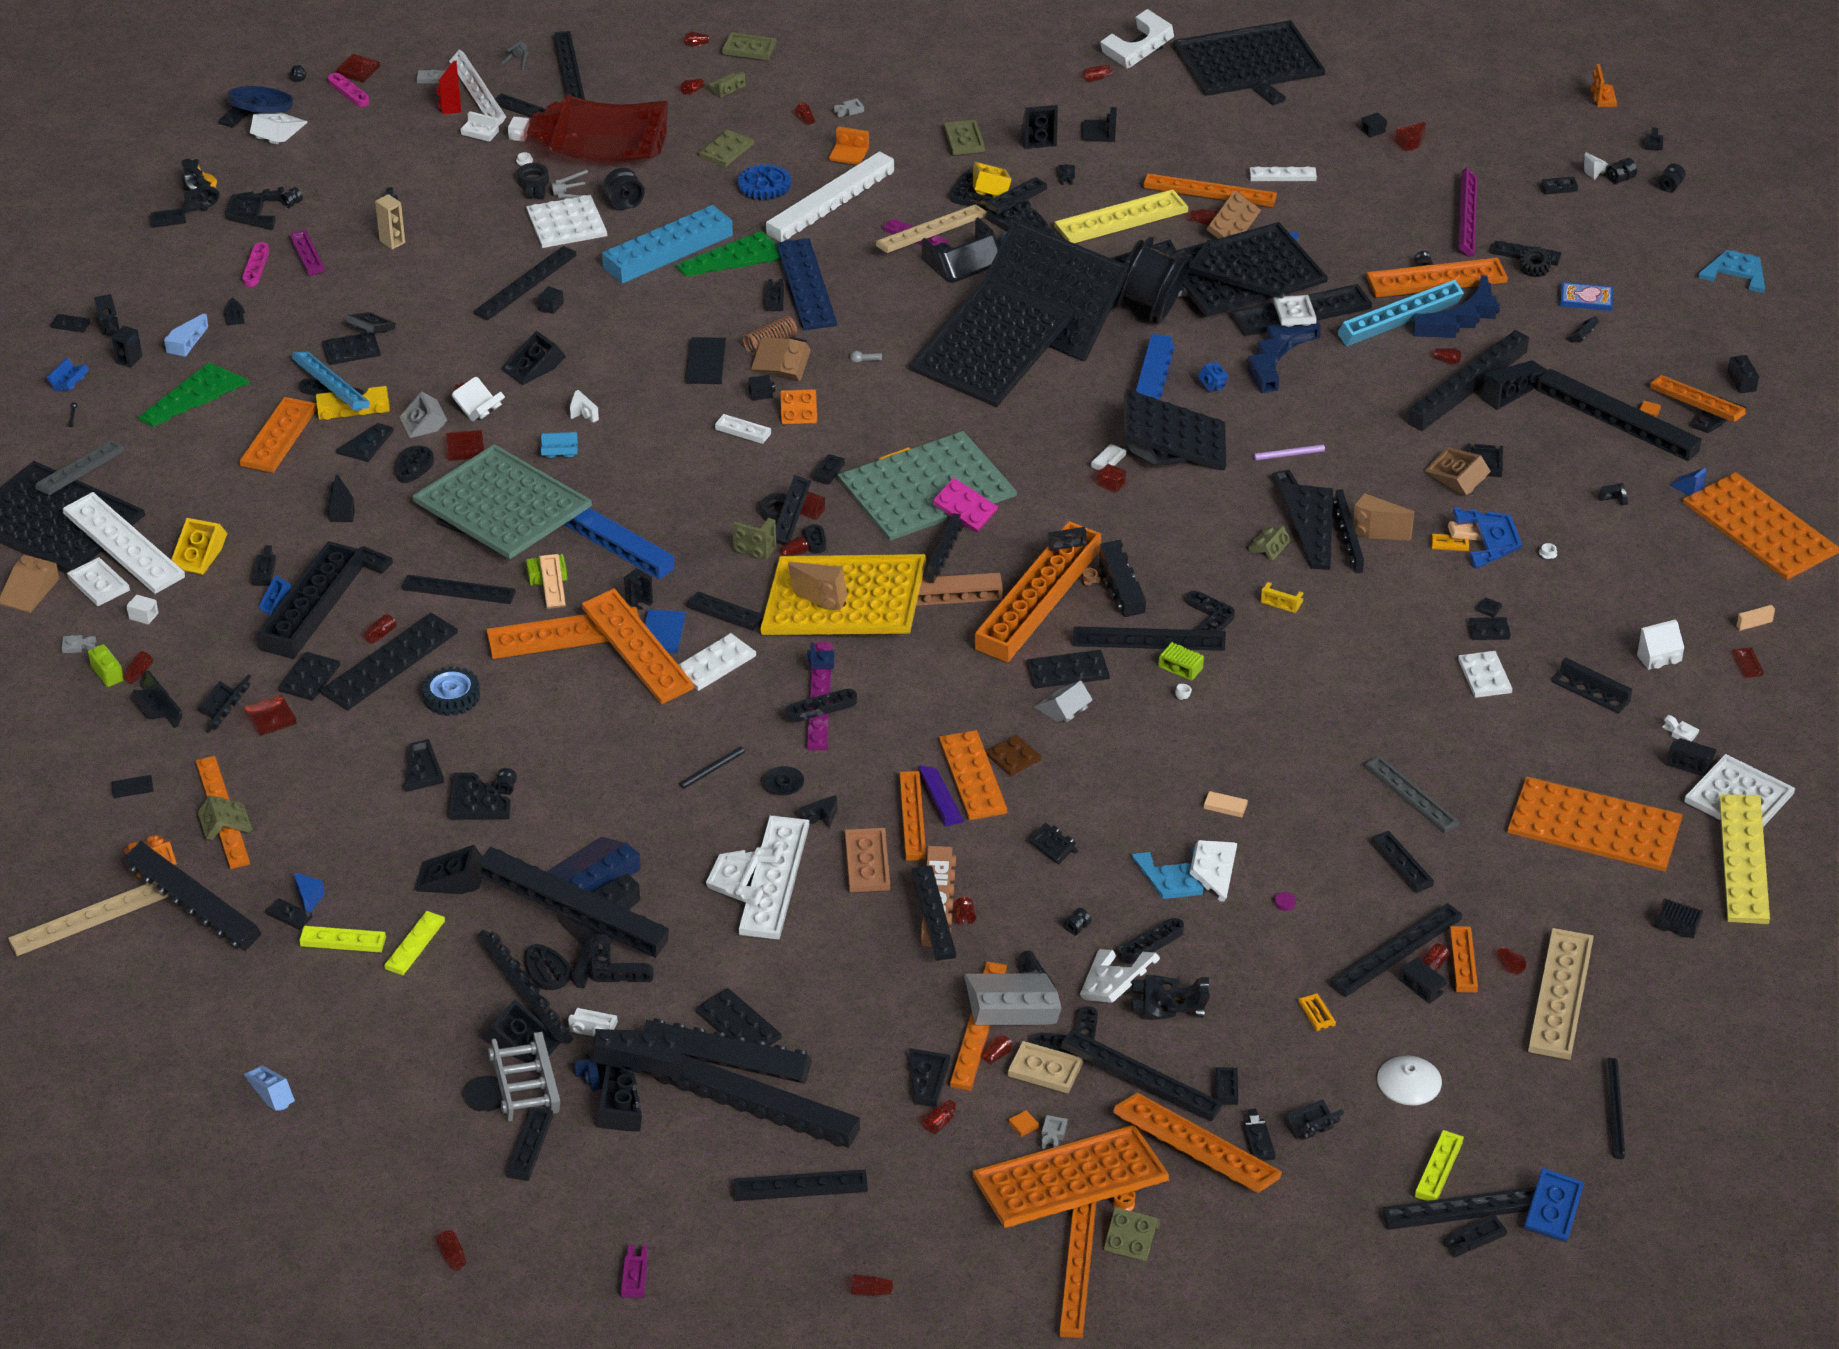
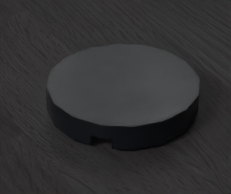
[464,1076,503,1112]

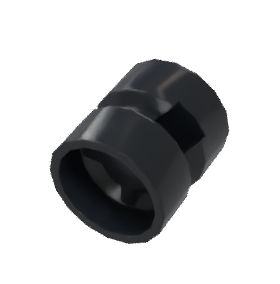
[1606,158,1637,185]
[1657,163,1686,193]

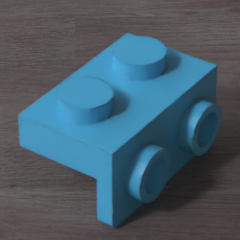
[541,432,578,458]

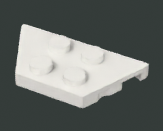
[1189,840,1237,902]

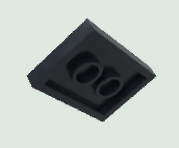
[322,332,381,365]
[278,652,340,701]

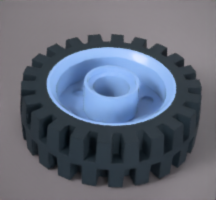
[422,666,480,716]

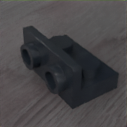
[1030,822,1078,864]

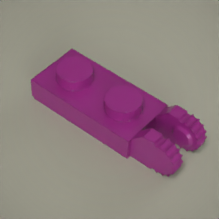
[621,1245,648,1298]

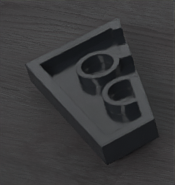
[405,739,444,792]

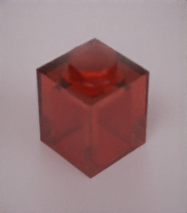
[1097,464,1126,493]
[800,491,825,520]

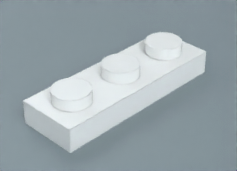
[715,414,771,444]

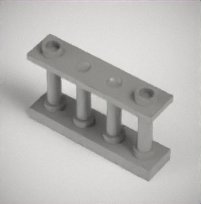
[488,1032,560,1122]

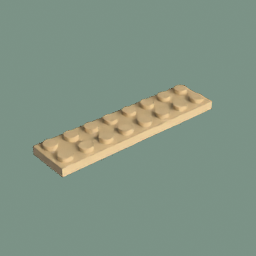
[1528,928,1594,1060]

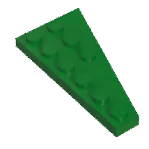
[676,231,780,277]
[139,362,250,427]

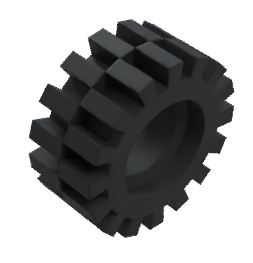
[1520,246,1551,277]

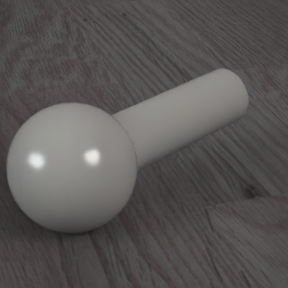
[850,351,882,362]

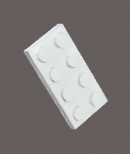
[679,633,756,691]

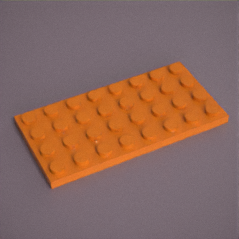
[1683,472,1839,580]
[1507,777,1683,872]
[973,1125,1169,1228]

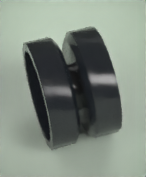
[603,168,645,210]

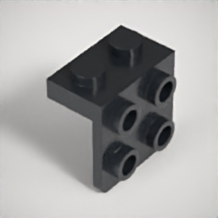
[1284,1099,1344,1140]

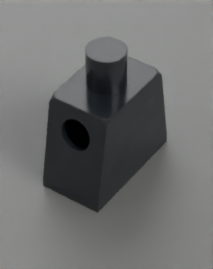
[94,294,119,337]

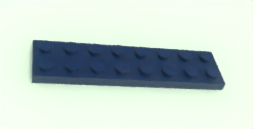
[777,238,837,331]

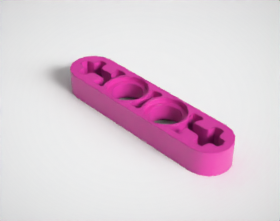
[328,73,369,107]
[243,242,269,287]

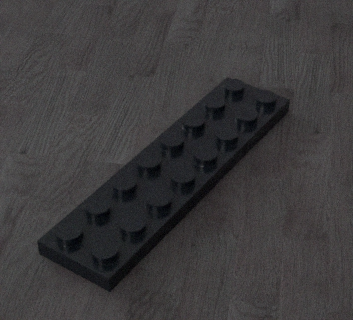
[1232,284,1372,336]
[320,613,458,711]

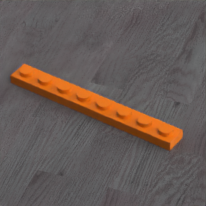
[1144,173,1277,207]
[196,756,250,869]
[950,962,1007,1091]
[1060,1202,1097,1338]

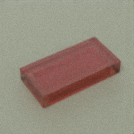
[1733,647,1764,678]

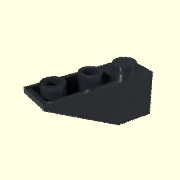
[327,475,355,522]

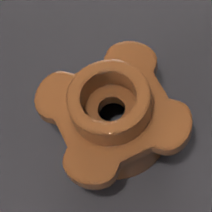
[1079,568,1101,586]

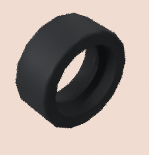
[517,163,549,189]
[761,493,787,525]

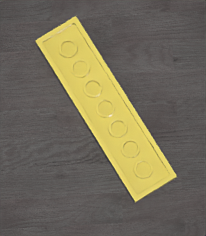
[1054,189,1188,243]
[1719,794,1770,924]

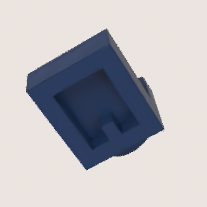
[807,643,834,669]
[574,1058,601,1091]

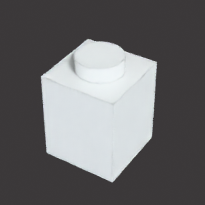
[508,117,530,141]
[127,595,158,624]

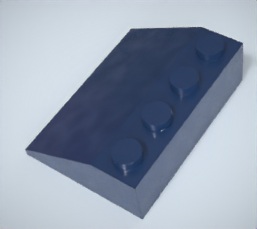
[547,837,641,892]

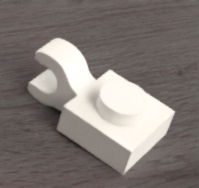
[1662,715,1699,741]

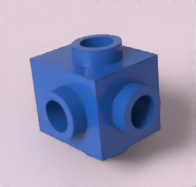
[1198,362,1229,392]

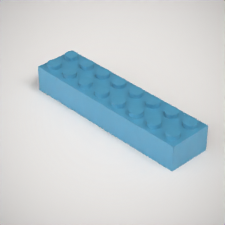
[602,205,733,284]

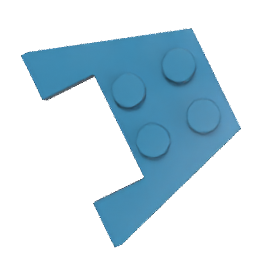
[1699,250,1765,293]
[1132,847,1204,899]

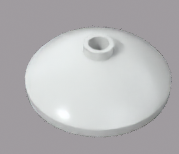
[1377,1056,1442,1105]

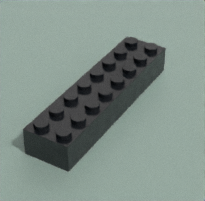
[258,541,364,659]

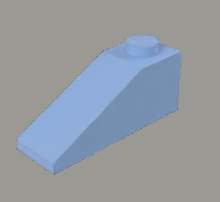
[164,314,208,357]
[243,1065,295,1111]

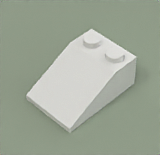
[250,112,307,144]

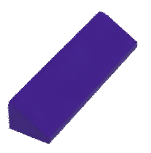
[918,765,964,827]

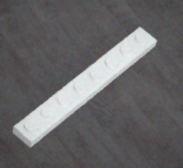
[449,50,506,126]

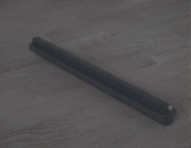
[1606,1057,1626,1159]

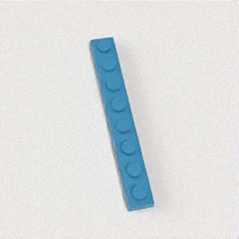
[292,352,370,411]

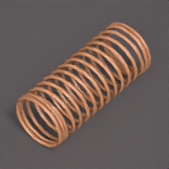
[743,316,797,355]

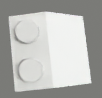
[1637,619,1684,670]

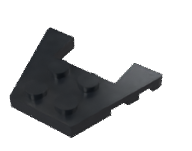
[226,187,284,230]

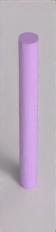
[1254,444,1325,460]

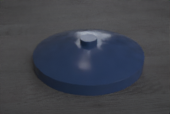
[228,86,293,113]

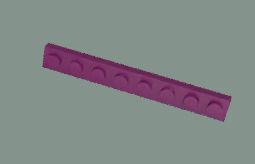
[1458,167,1477,257]
[808,642,833,750]

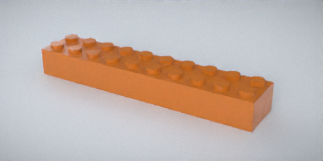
[975,521,1101,663]

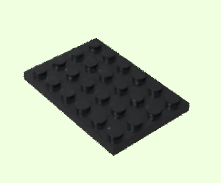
[1124,389,1226,470]

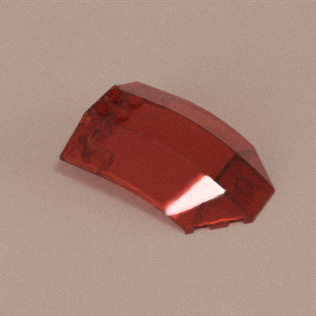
[527,94,668,162]

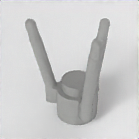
[552,170,588,198]

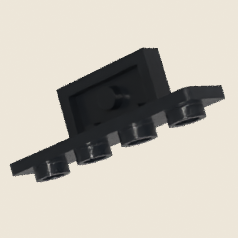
[131,670,183,728]
[199,674,252,733]

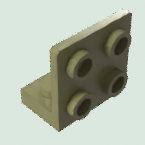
[732,518,776,560]
[198,795,252,840]
[1104,1207,1161,1261]

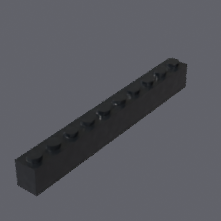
[1408,330,1529,432]
[1537,368,1702,462]
[477,846,669,958]
[656,1054,860,1148]

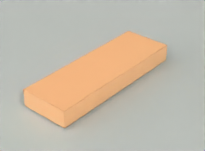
[540,554,566,609]

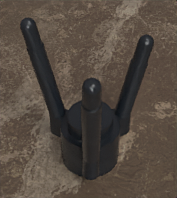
[1017,950,1055,987]

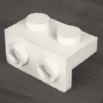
[461,111,499,142]
[568,1008,618,1036]

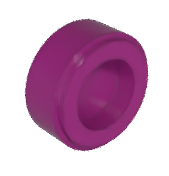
[1275,892,1296,911]

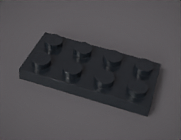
[1027,650,1110,689]
[695,988,782,1046]

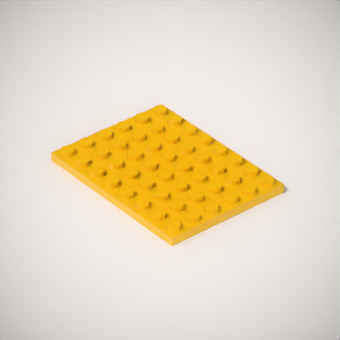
[761,554,926,635]

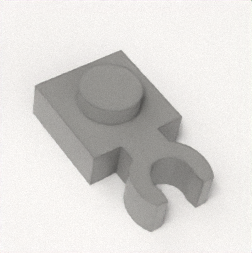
[834,99,864,117]
[62,635,96,653]
[1042,1115,1068,1149]

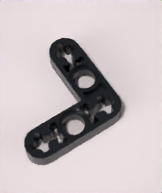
[950,172,993,211]
[1186,591,1235,631]
[591,934,654,982]
[1032,1006,1098,1057]

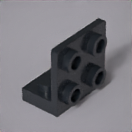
[1083,107,1117,142]
[1667,738,1716,776]

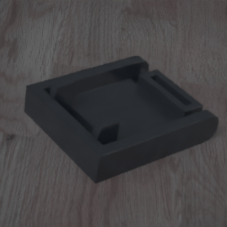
[1466,443,1503,477]

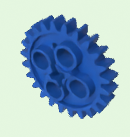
[738,163,791,200]

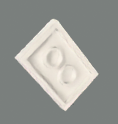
[1274,295,1316,327]
[67,558,130,606]
[1458,651,1512,698]

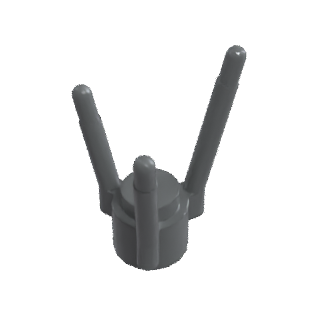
[501,40,529,70]

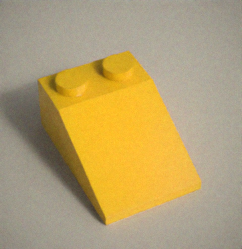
[973,162,1011,198]
[171,518,227,575]

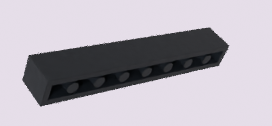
[124,840,262,951]
[643,1018,812,1084]

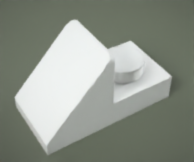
[1584,152,1608,180]
[570,390,599,422]

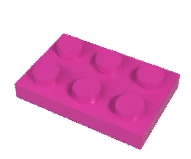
[932,478,998,533]

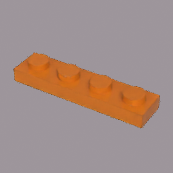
[1450,926,1478,993]

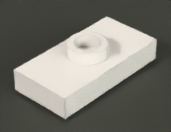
[1091,444,1126,473]

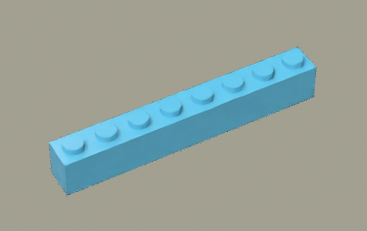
[1338,280,1464,347]

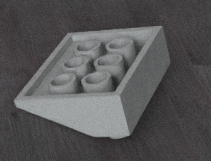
[965,973,1062,1025]

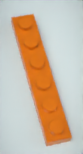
[1650,375,1746,422]
[900,771,926,861]

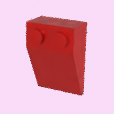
[436,60,462,114]

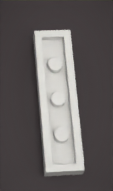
[1250,167,1317,181]

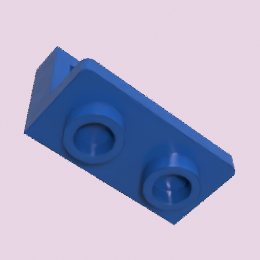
[47,358,89,391]

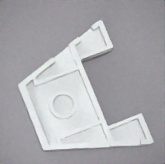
[706,844,783,906]
[1080,949,1160,1003]

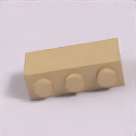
[375,194,405,249]

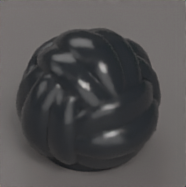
[290,65,306,82]

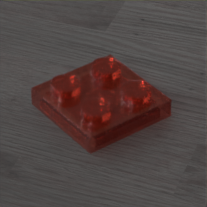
[336,54,380,82]
[446,430,484,461]
[246,695,297,736]

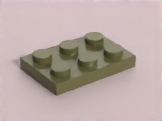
[722,32,776,60]
[944,120,985,155]
[699,130,754,167]

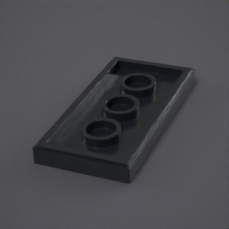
[687,337,726,384]

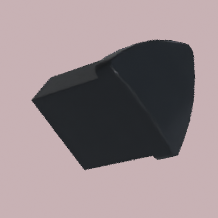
[224,298,245,326]
[1598,483,1628,505]

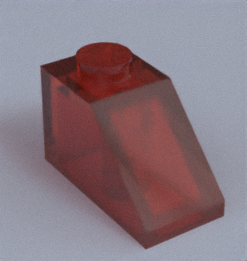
[1395,122,1426,152]

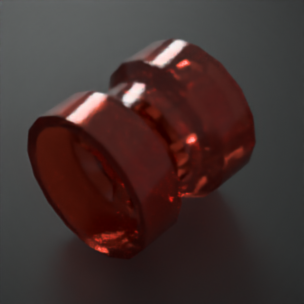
[953,897,976,925]

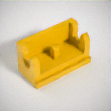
[1261,582,1303,613]

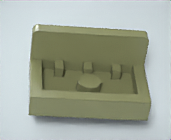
[709,72,745,98]
[1248,526,1290,560]

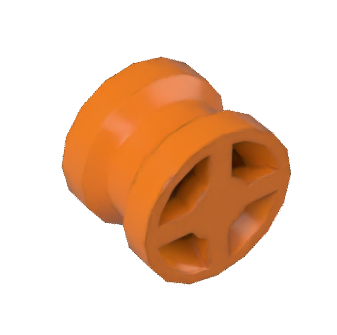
[1113,1191,1136,1211]

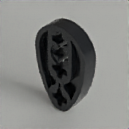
[396,446,434,483]
[526,944,571,990]

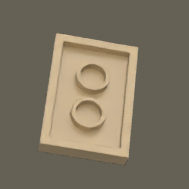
[1008,1041,1083,1094]

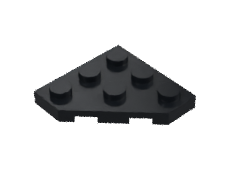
[449,772,511,820]

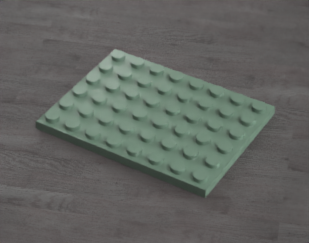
[838,431,1017,541]
[413,444,592,559]

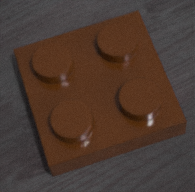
[986,735,1041,777]

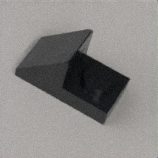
[800,795,838,829]

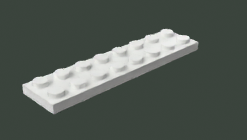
[63,492,185,594]
[739,816,809,940]

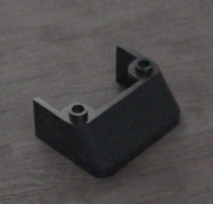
[922,217,999,283]

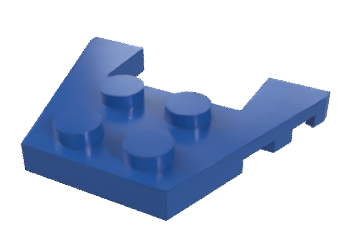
[1452,507,1522,569]

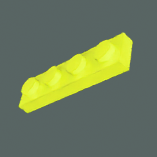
[385,911,445,975]
[300,926,386,953]
[1415,1130,1464,1201]

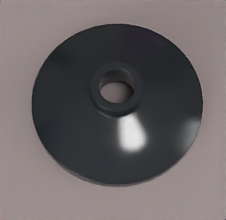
[765,766,804,795]

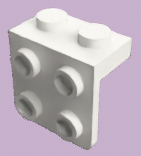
[452,377,505,421]

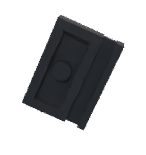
[1469,617,1511,640]

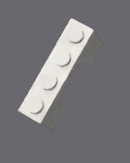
[1101,9,1174,68]

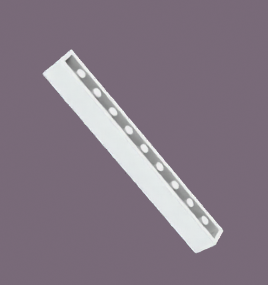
[766,151,894,242]

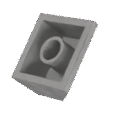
[400,391,447,438]
[1034,680,1092,722]

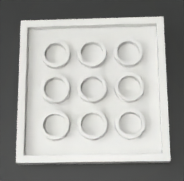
[526,195,607,248]
[1684,754,1795,827]

